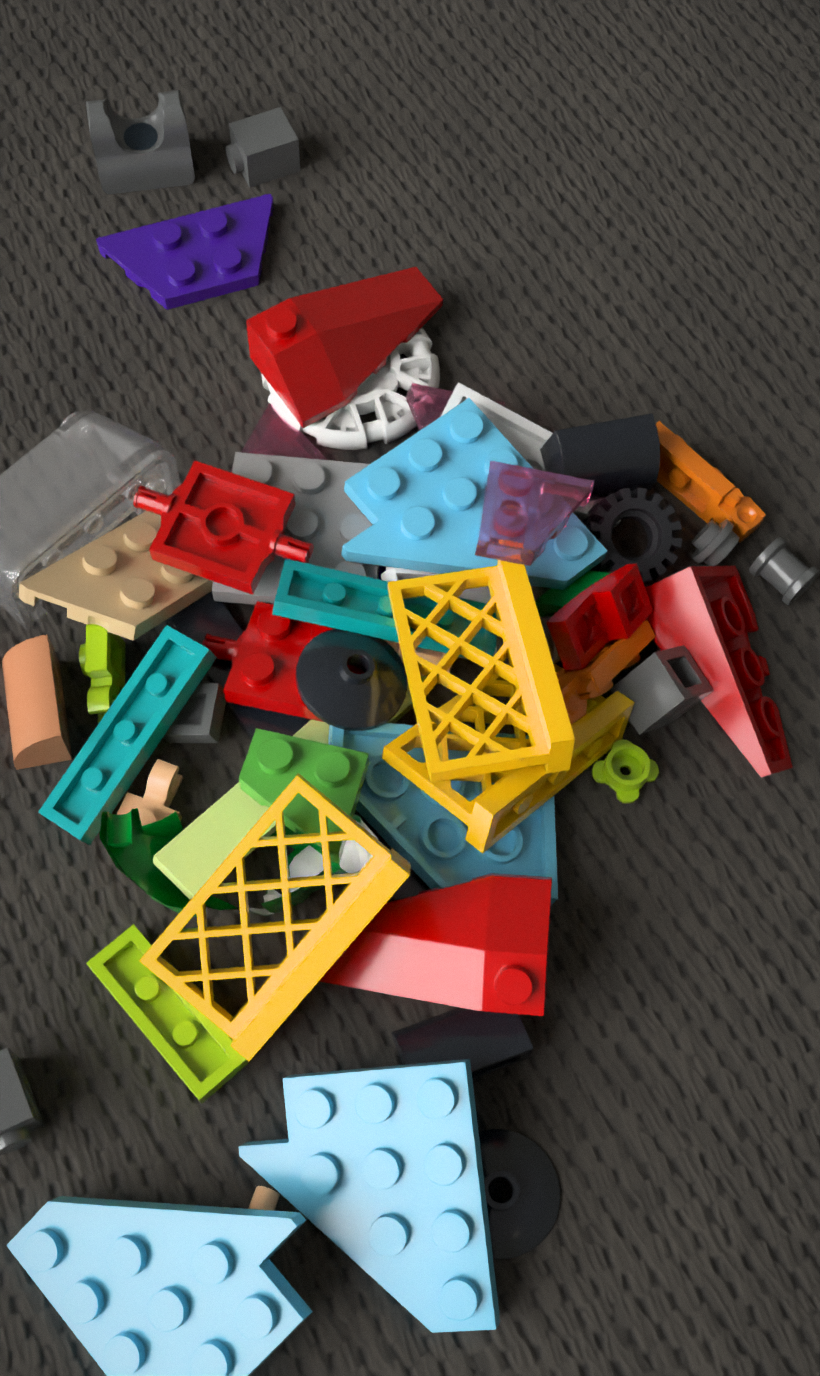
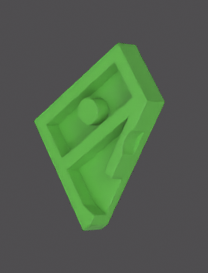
[239,728,369,864]

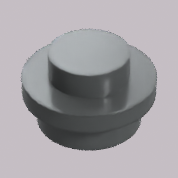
[691,519,740,566]

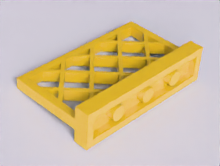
[388,550,575,782]
[382,664,635,854]
[139,773,411,1061]

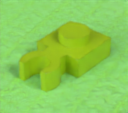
[79,624,125,723]

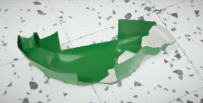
[100,808,378,917]

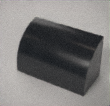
[540,413,660,506]
[391,1007,533,1080]

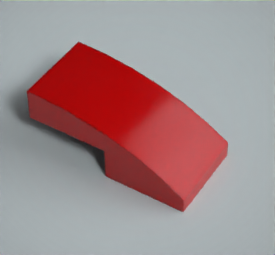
[546,563,653,670]

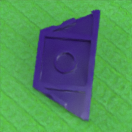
[96,193,274,310]

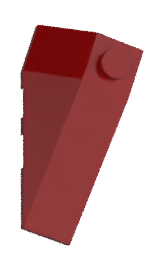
[246,267,443,428]
[646,566,793,778]
[316,873,552,1016]

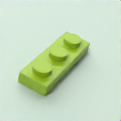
[86,924,249,1104]

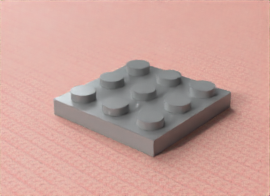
[212,452,380,605]

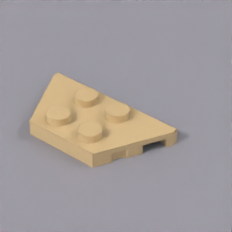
[19,511,213,641]

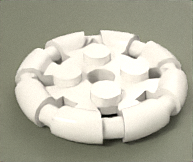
[261,328,440,450]

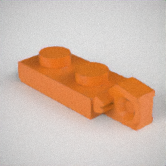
[656,421,766,542]
[556,620,656,724]

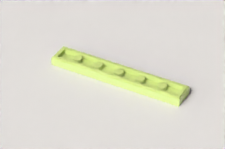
[153,675,427,900]

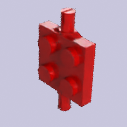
[133,460,314,595]
[202,601,364,722]

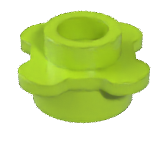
[592,739,659,804]

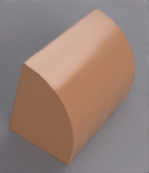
[2,634,72,770]

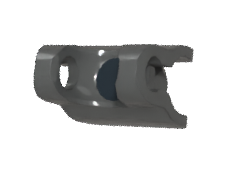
[86,90,195,194]

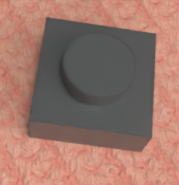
[163,683,226,743]

